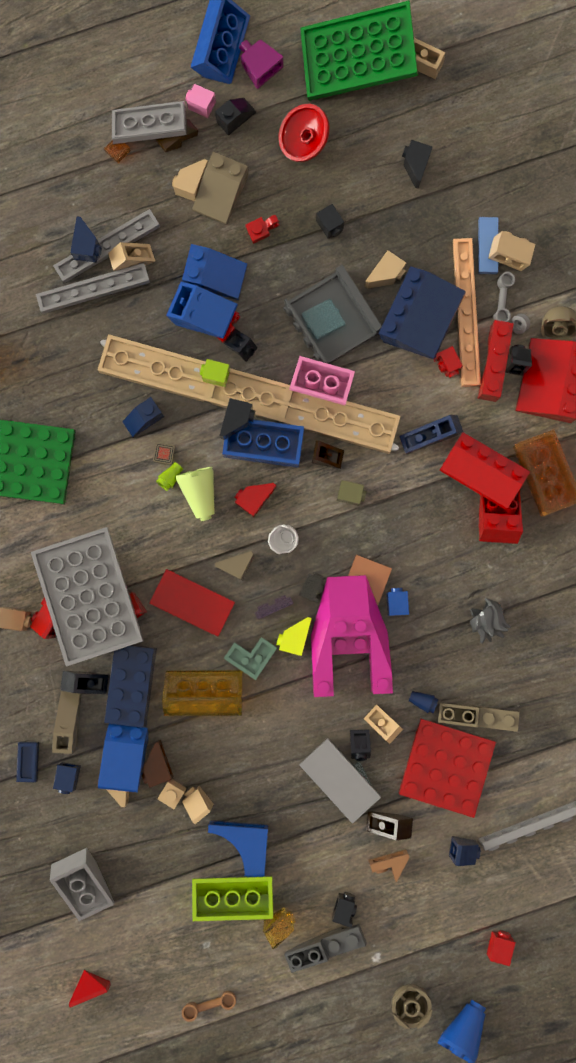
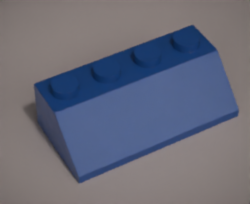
[190,0,250,84]

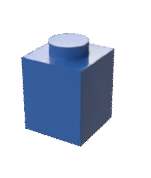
[386,588,409,616]

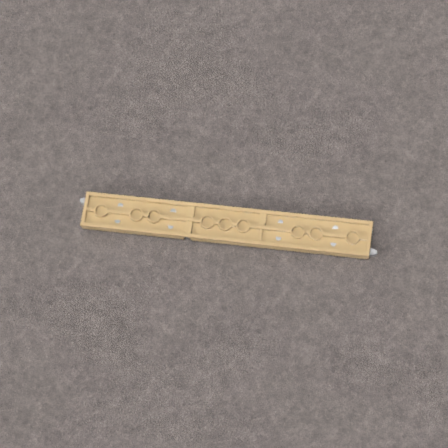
[98,334,400,454]

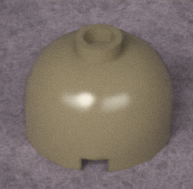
[541,306,576,341]
[391,984,432,1029]

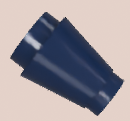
[408,691,439,713]

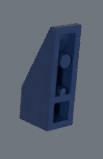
[399,415,463,454]

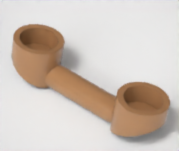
[182,991,236,1022]

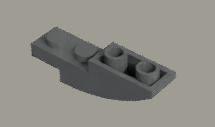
[284,924,367,973]

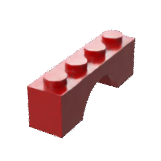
[478,320,514,402]

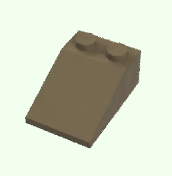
[192,152,249,225]

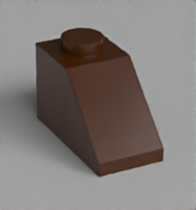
[142,740,174,788]

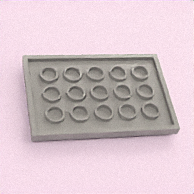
[31,527,144,667]

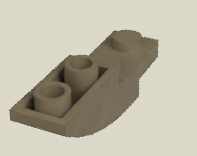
[438,703,520,732]

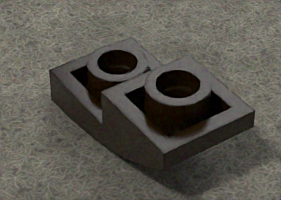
[156,119,198,152]

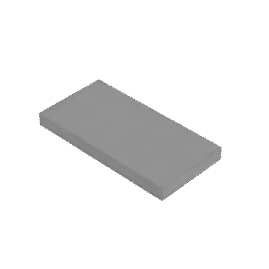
[112,101,187,144]
[299,738,381,824]

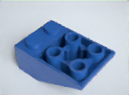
[166,282,238,339]

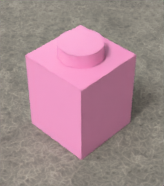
[186,84,216,118]

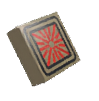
[153,443,176,465]

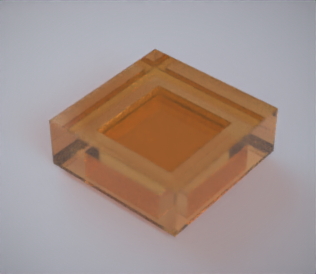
[104,141,131,163]

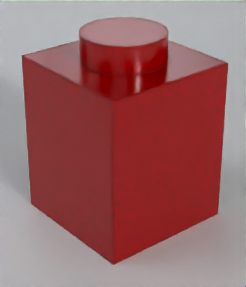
[487,930,516,966]

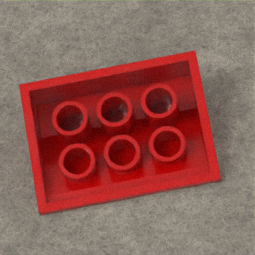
[515,338,576,423]

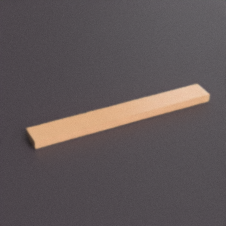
[453,238,481,387]

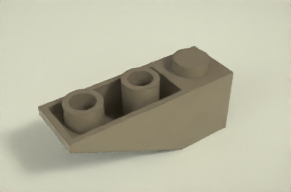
[52,691,81,754]

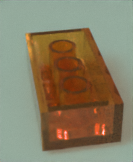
[513,429,576,517]

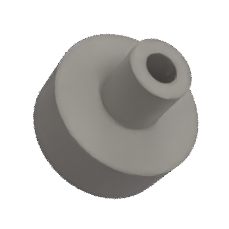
[510,314,530,334]

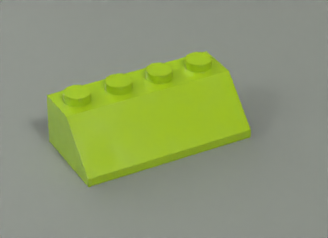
[192,876,274,921]

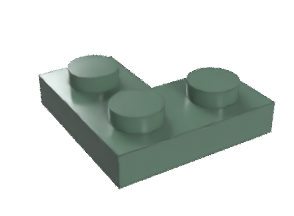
[224,637,277,680]

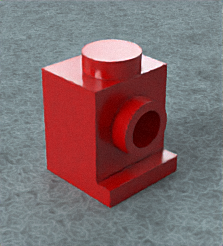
[434,346,463,378]

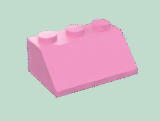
[289,356,355,405]

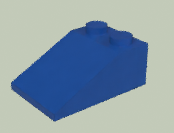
[182,244,247,300]
[98,724,149,793]

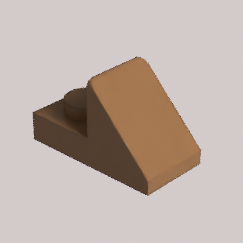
[369,849,409,882]

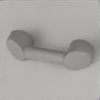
[493,272,515,322]

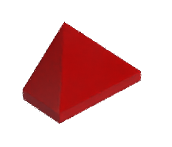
[69,970,111,1008]

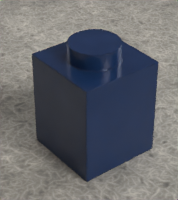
[53,762,81,794]

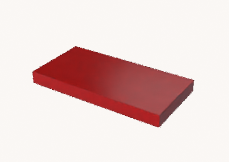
[149,569,235,637]

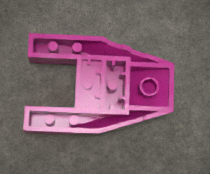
[311,575,393,697]

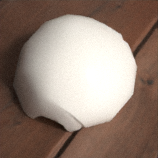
[268,524,299,554]

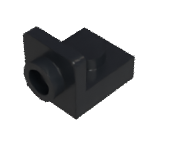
[224,329,257,362]
[350,729,371,761]

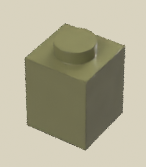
[337,480,366,506]

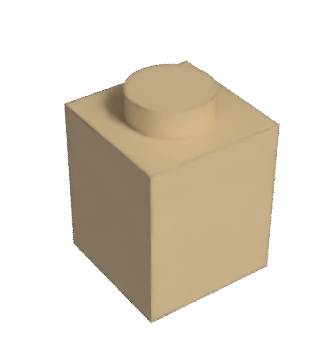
[158,779,187,809]

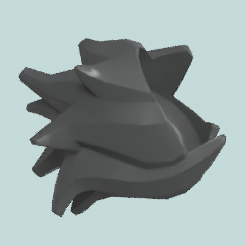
[470,598,511,644]

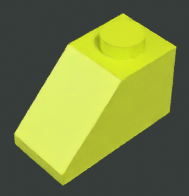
[276,617,312,656]

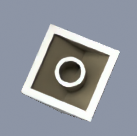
[214,551,255,581]

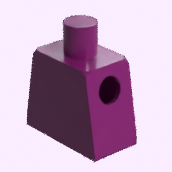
[239,40,284,89]

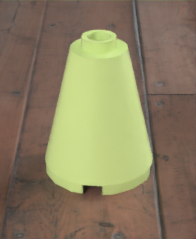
[176,467,215,521]

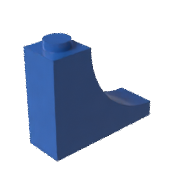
[208,821,268,877]

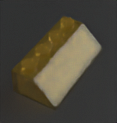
[162,670,243,716]

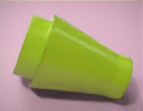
[156,462,183,491]

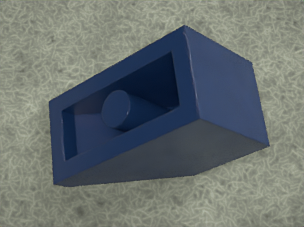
[70,216,102,263]
[122,397,164,438]
[449,836,481,866]

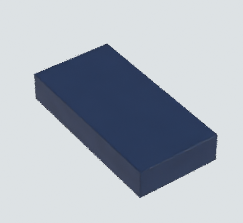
[16,742,39,782]

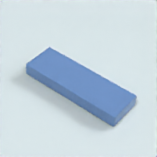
[478,217,498,274]

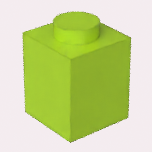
[200,359,230,387]

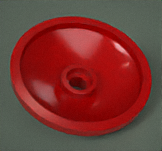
[279,104,329,162]

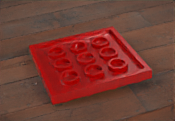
[398,718,496,818]

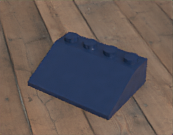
[379,266,466,360]

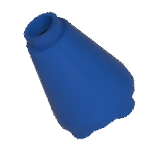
[437,999,486,1063]

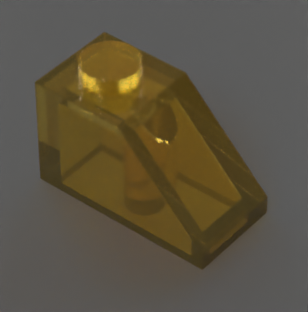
[263,907,296,949]

